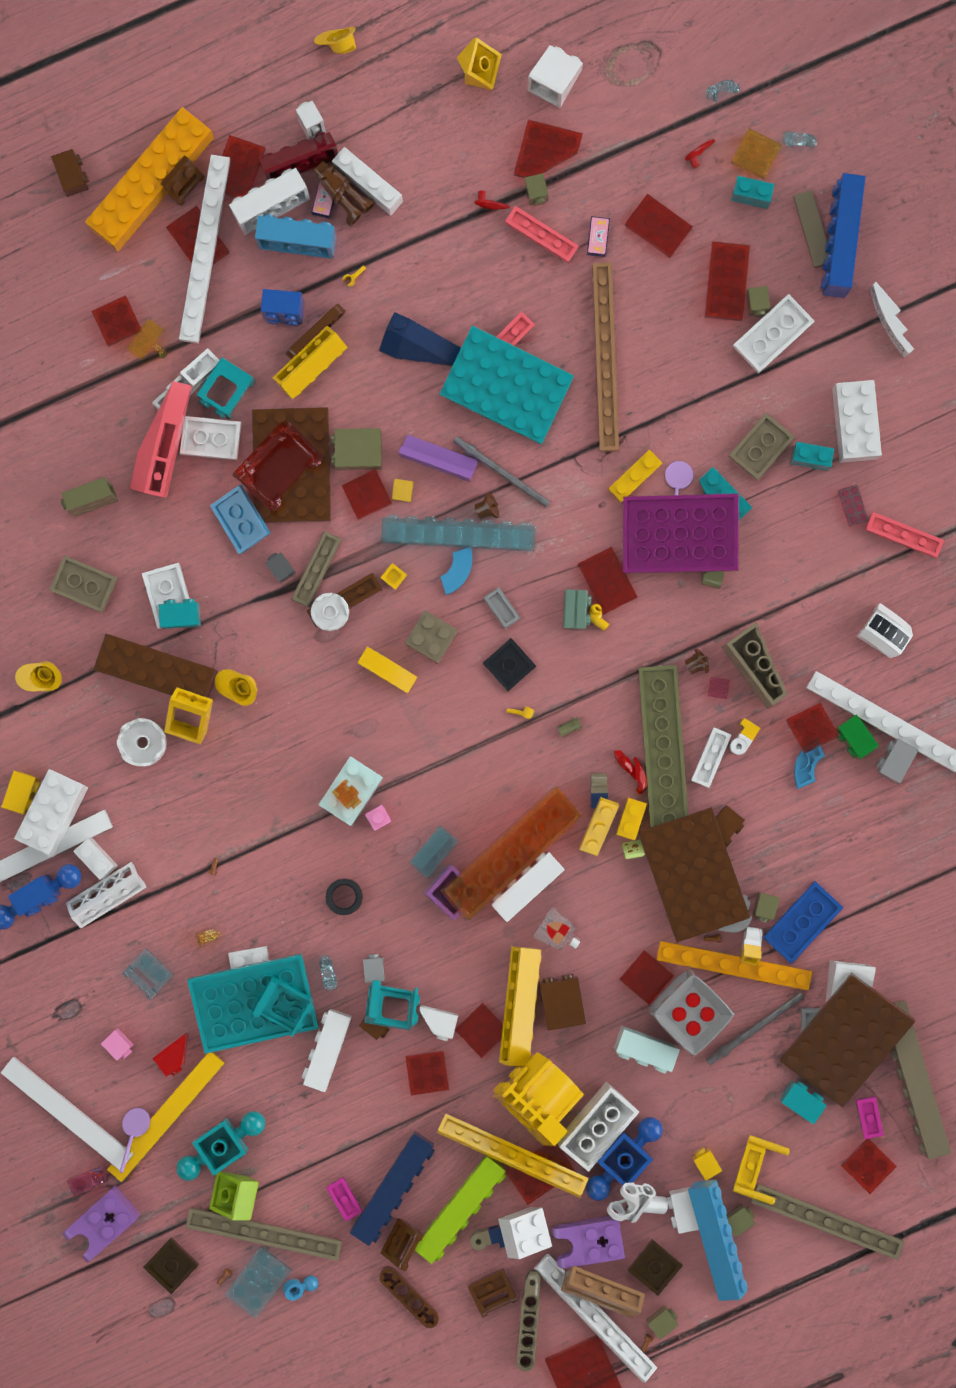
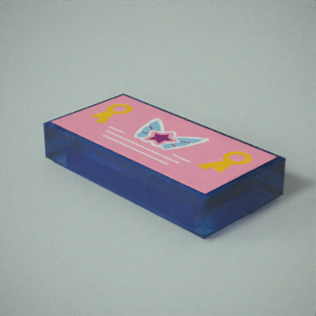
[311,180,334,219]
[587,216,610,257]

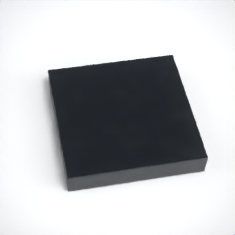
[482,638,536,692]

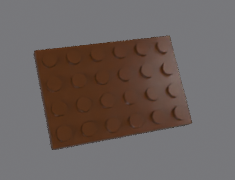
[252,407,331,523]
[638,807,751,943]
[780,972,915,1108]

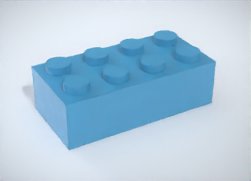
[255,214,337,259]

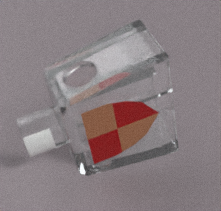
[532,906,581,950]

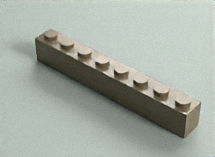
[890,1000,951,1160]

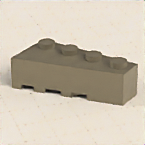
[721,622,788,709]

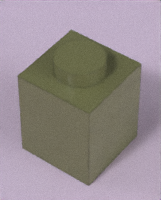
[524,173,548,206]
[746,286,770,317]
[753,892,780,923]
[726,1204,755,1237]
[646,1305,678,1340]

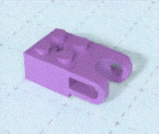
[63,1185,141,1263]
[551,1215,625,1268]

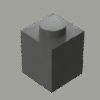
[265,552,296,584]

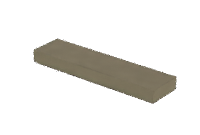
[793,190,828,268]
[291,531,342,608]

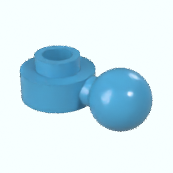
[283,1275,319,1301]

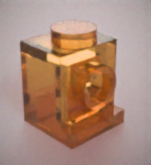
[332,779,362,809]

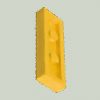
[608,449,662,503]
[579,797,619,856]

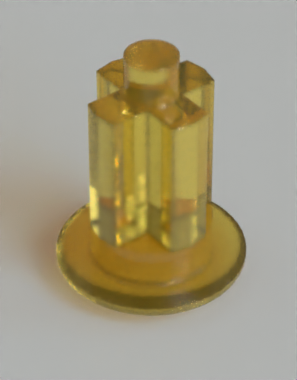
[196,929,221,948]

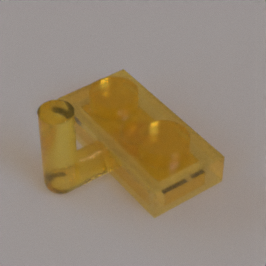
[126,318,167,360]

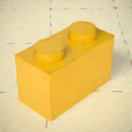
[1,771,41,814]
[616,797,647,840]

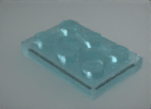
[225,1246,292,1319]

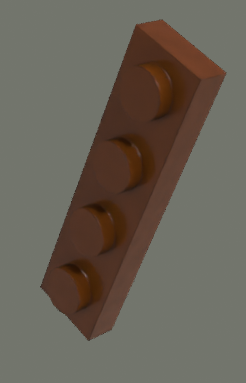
[307,573,382,628]

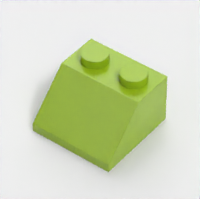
[209,1171,259,1220]

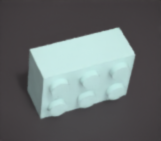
[319,756,383,826]
[614,1025,680,1073]

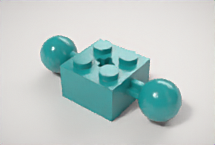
[176,1111,266,1181]

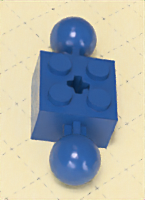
[0,864,82,930]
[586,1117,663,1201]

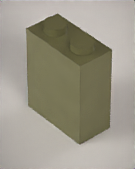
[331,428,382,470]
[61,477,118,517]

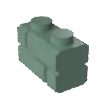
[563,589,591,630]

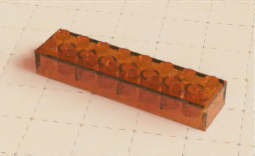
[440,787,582,920]

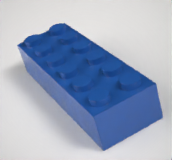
[820,173,866,298]

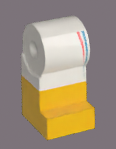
[729,718,761,755]
[740,926,762,965]

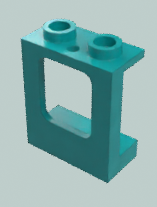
[197,357,256,419]
[252,976,314,1037]
[364,980,420,1031]

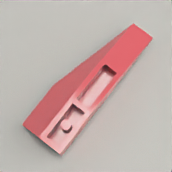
[130,381,192,498]

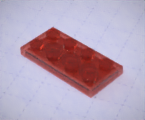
[704,241,750,321]

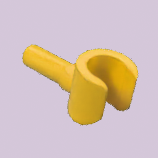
[342,265,366,287]
[506,706,535,719]

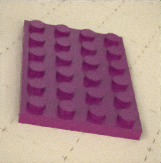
[623,494,739,573]

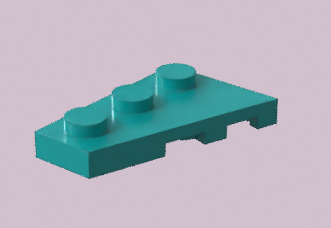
[699,467,753,520]

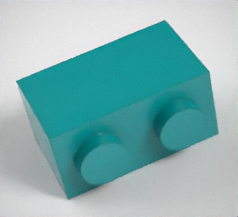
[731,176,775,209]
[790,442,835,471]
[158,599,201,629]
[779,1080,827,1125]

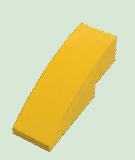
[357,646,418,694]

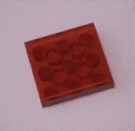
[545,1335,622,1388]

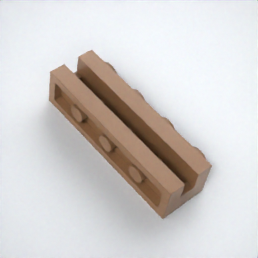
[561,1266,645,1318]

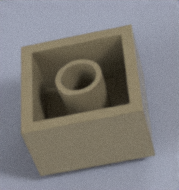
[405,610,458,664]

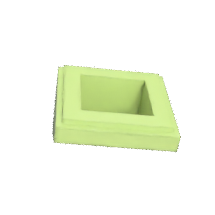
[622,840,645,859]

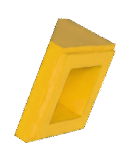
[392,479,414,502]

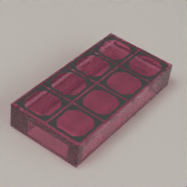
[838,484,869,527]

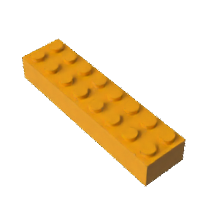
[85,107,214,252]

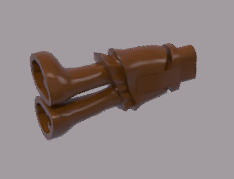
[313,161,376,226]

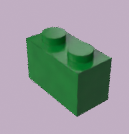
[835,714,879,760]

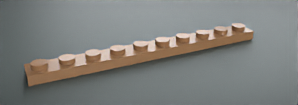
[592,263,619,452]

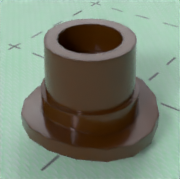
[475,493,500,519]
[685,648,709,675]

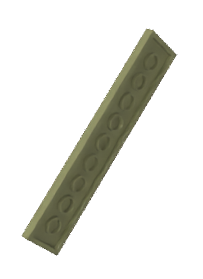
[638,665,688,828]

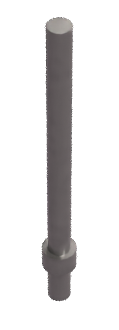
[453,436,550,508]
[706,992,804,1065]

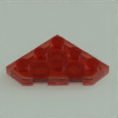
[514,119,583,178]

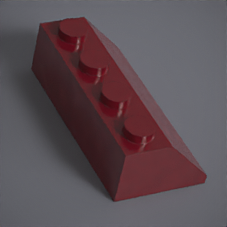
[259,132,338,181]

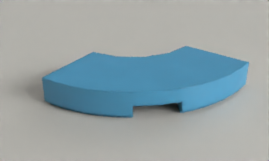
[440,547,472,595]
[794,738,825,789]

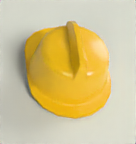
[314,26,356,54]
[15,661,62,692]
[215,669,258,706]

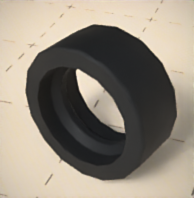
[325,878,363,915]

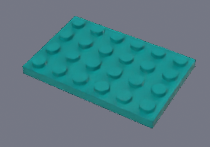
[439,325,574,445]
[187,953,319,1054]

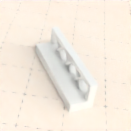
[66,862,147,928]

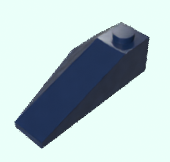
[379,312,461,366]

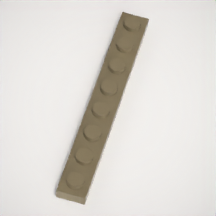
[750,1183,904,1260]
[185,1207,343,1261]

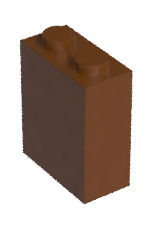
[539,974,586,1031]

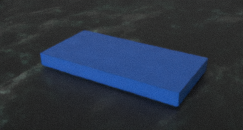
[762,881,844,964]

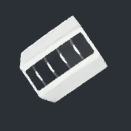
[856,603,913,658]

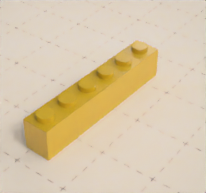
[499,946,541,1066]

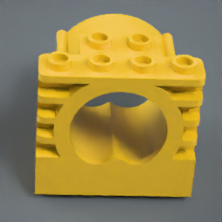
[492,1052,584,1146]

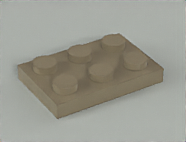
[728,413,795,481]
[49,555,118,613]

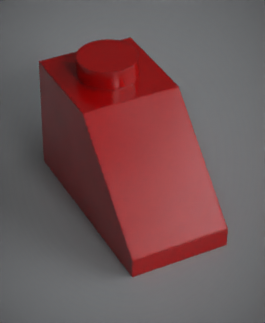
[152,1033,189,1077]

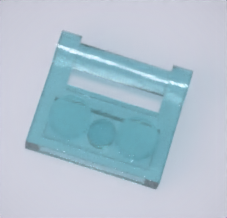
[122,948,174,1000]

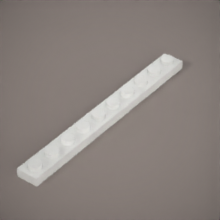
[179,155,231,344]
[806,671,956,773]

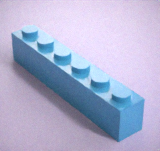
[688,1180,747,1301]

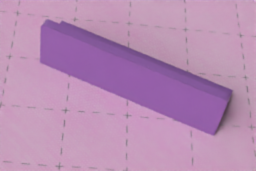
[399,435,478,482]

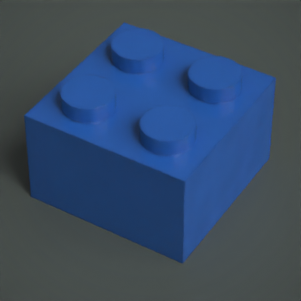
[261,289,305,326]

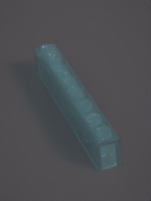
[381,515,536,551]

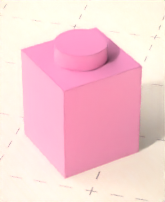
[365,805,392,831]
[101,1028,134,1061]

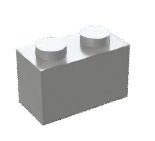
[876,739,918,784]

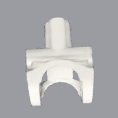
[607,1183,668,1223]

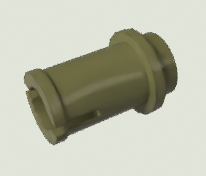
[557,717,582,737]

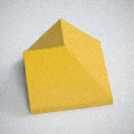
[457,37,502,90]

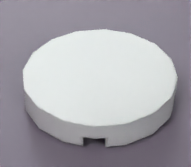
[311,593,349,631]

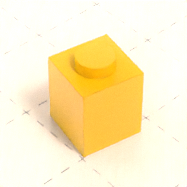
[692,1147,722,1181]

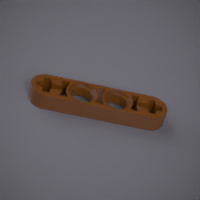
[286,303,346,359]
[379,1266,439,1328]

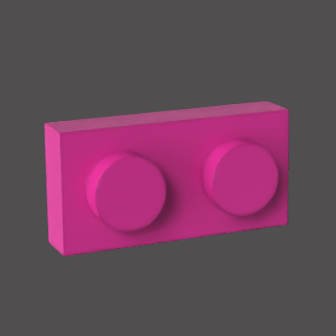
[855,1096,884,1139]
[326,1176,363,1222]

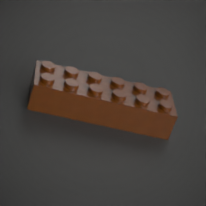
[93,633,218,702]

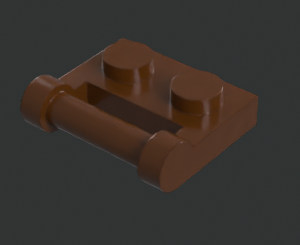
[160,155,205,206]
[380,1218,424,1271]
[468,1268,518,1318]

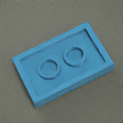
[210,485,271,554]

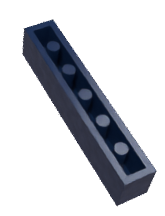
[350,1131,435,1246]

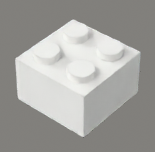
[498,1207,552,1259]

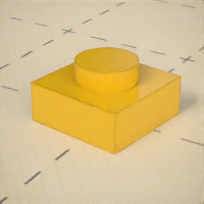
[381,563,407,590]

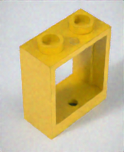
[164,687,213,745]

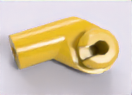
[589,604,610,631]

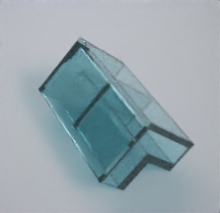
[409,825,459,878]

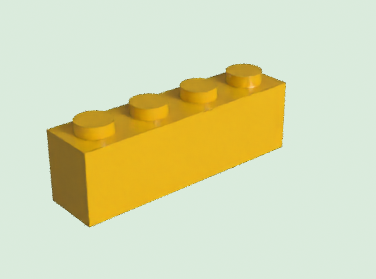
[272,326,348,399]

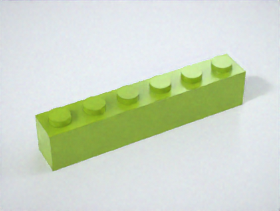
[415,1155,506,1264]

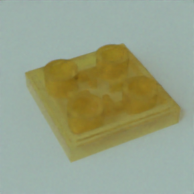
[731,128,782,179]

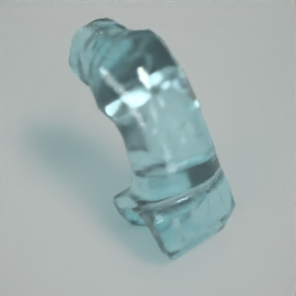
[706,80,740,102]
[782,131,817,148]
[319,955,338,991]

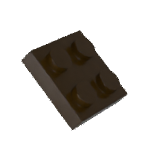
[143,1237,199,1294]
[627,1239,683,1296]

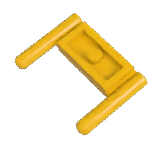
[733,1135,790,1205]

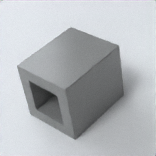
[363,954,385,983]

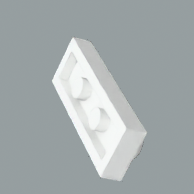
[691,727,731,788]

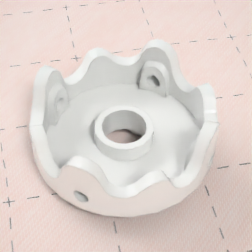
[117,718,167,767]

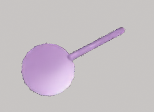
[665,461,693,495]
[120,1108,150,1173]

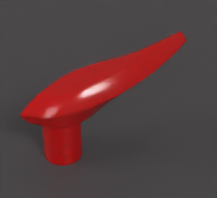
[685,139,715,169]
[474,190,510,210]
[614,750,636,780]
[634,757,647,794]

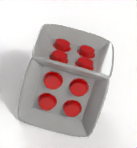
[648,969,735,1056]

